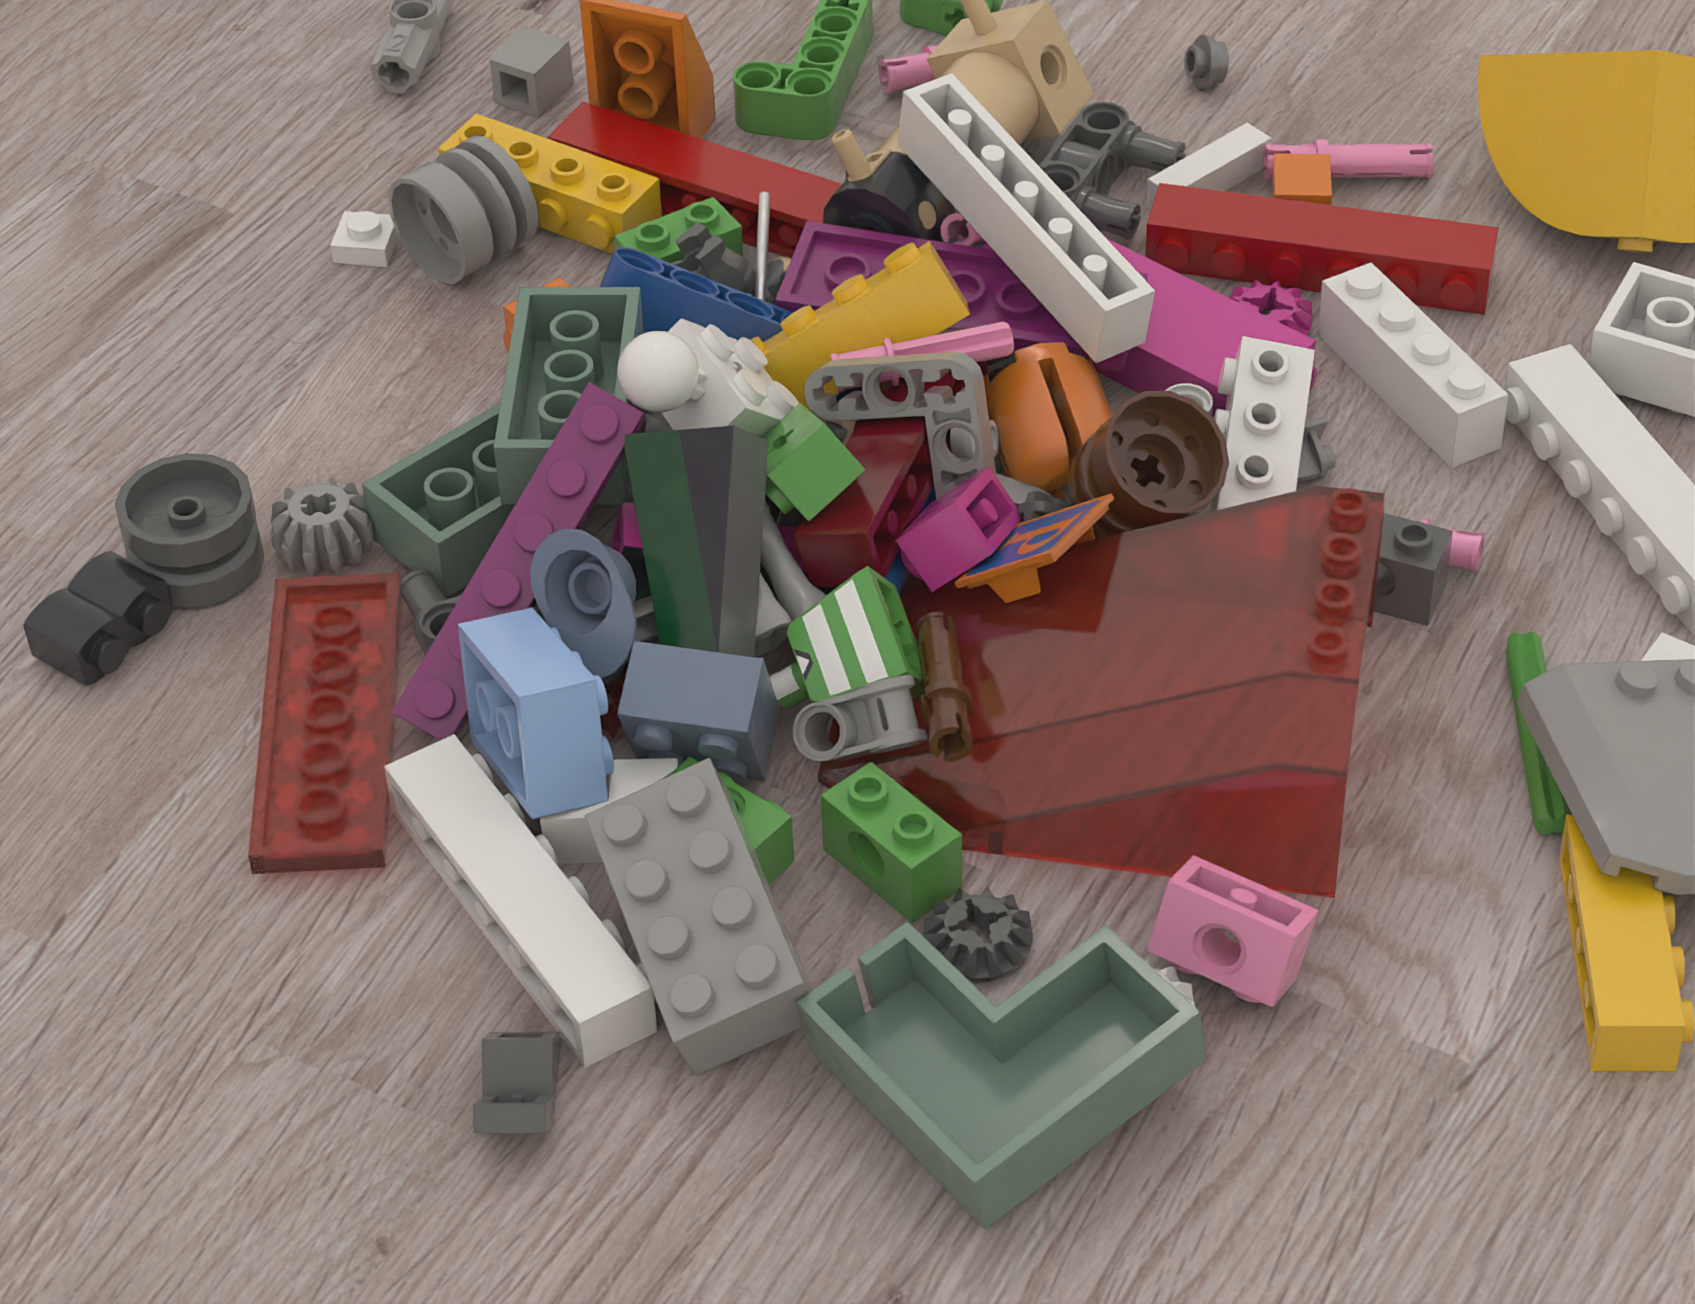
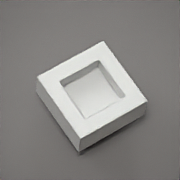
[330,211,399,267]

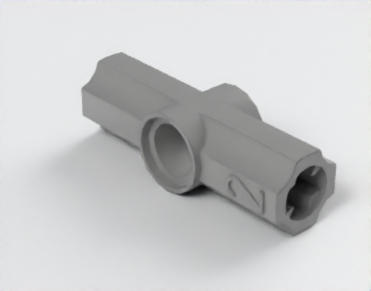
[371,0,455,94]

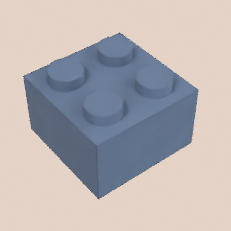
[617,641,780,784]

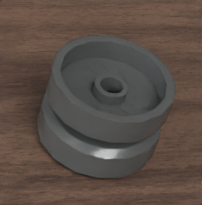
[115,453,264,608]

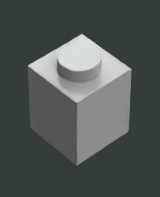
[489,26,574,118]

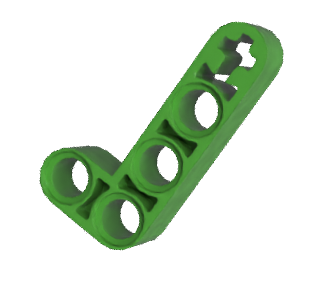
[733,0,873,140]

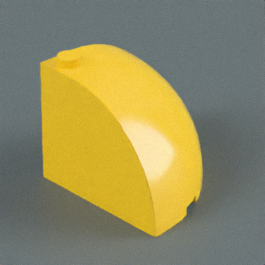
[1478,50,1695,253]

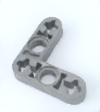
[804,352,997,499]

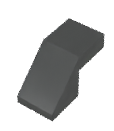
[473,1031,560,1134]

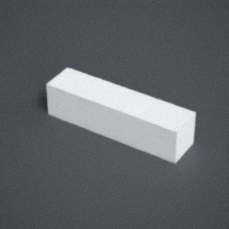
[1147,123,1272,209]

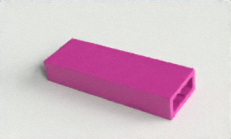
[980,238,1317,418]

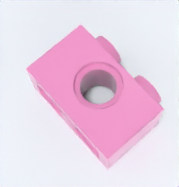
[1147,855,1319,1007]

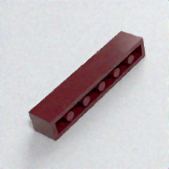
[793,328,990,587]

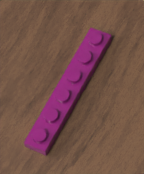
[392,382,646,741]

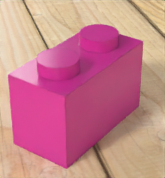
[895,466,1023,592]

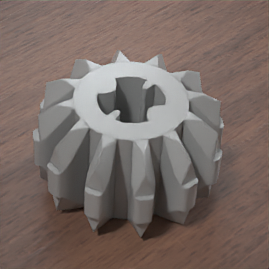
[270,476,374,578]

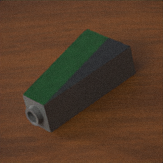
[624,426,768,657]

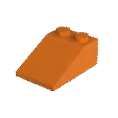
[579,0,716,139]

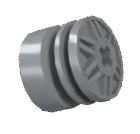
[388,135,539,285]

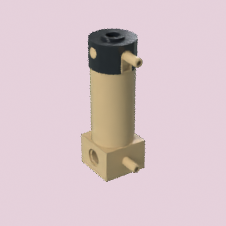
[823,0,1094,242]

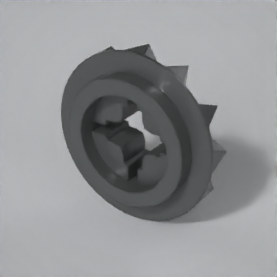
[924,885,1033,979]

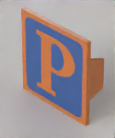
[955,493,1115,603]

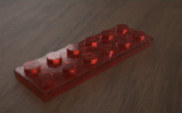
[248,572,402,874]

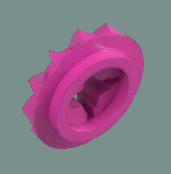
[1228,280,1313,336]

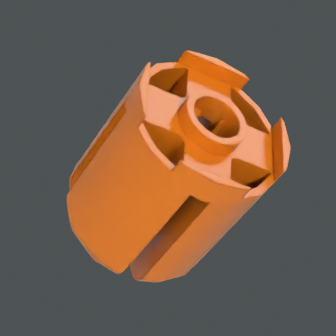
[984,342,1112,501]

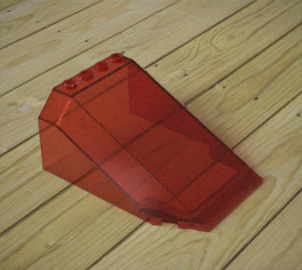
[818,486,1386,898]

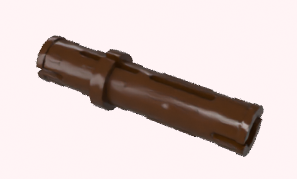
[915,612,973,762]

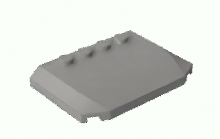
[1516,659,1695,895]

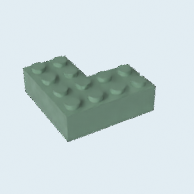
[796,921,1207,1230]

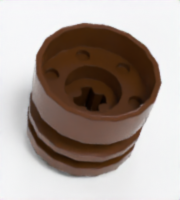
[1067,391,1229,550]

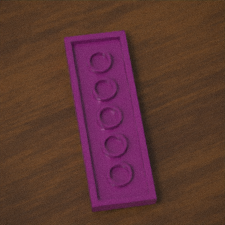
[775,221,1148,372]

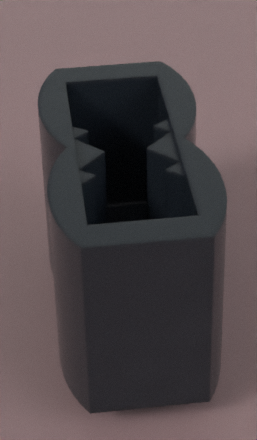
[23,551,173,686]

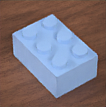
[458,608,614,819]

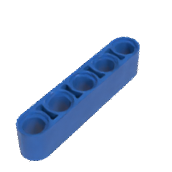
[599,247,866,403]

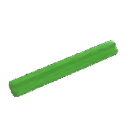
[1505,631,1572,835]

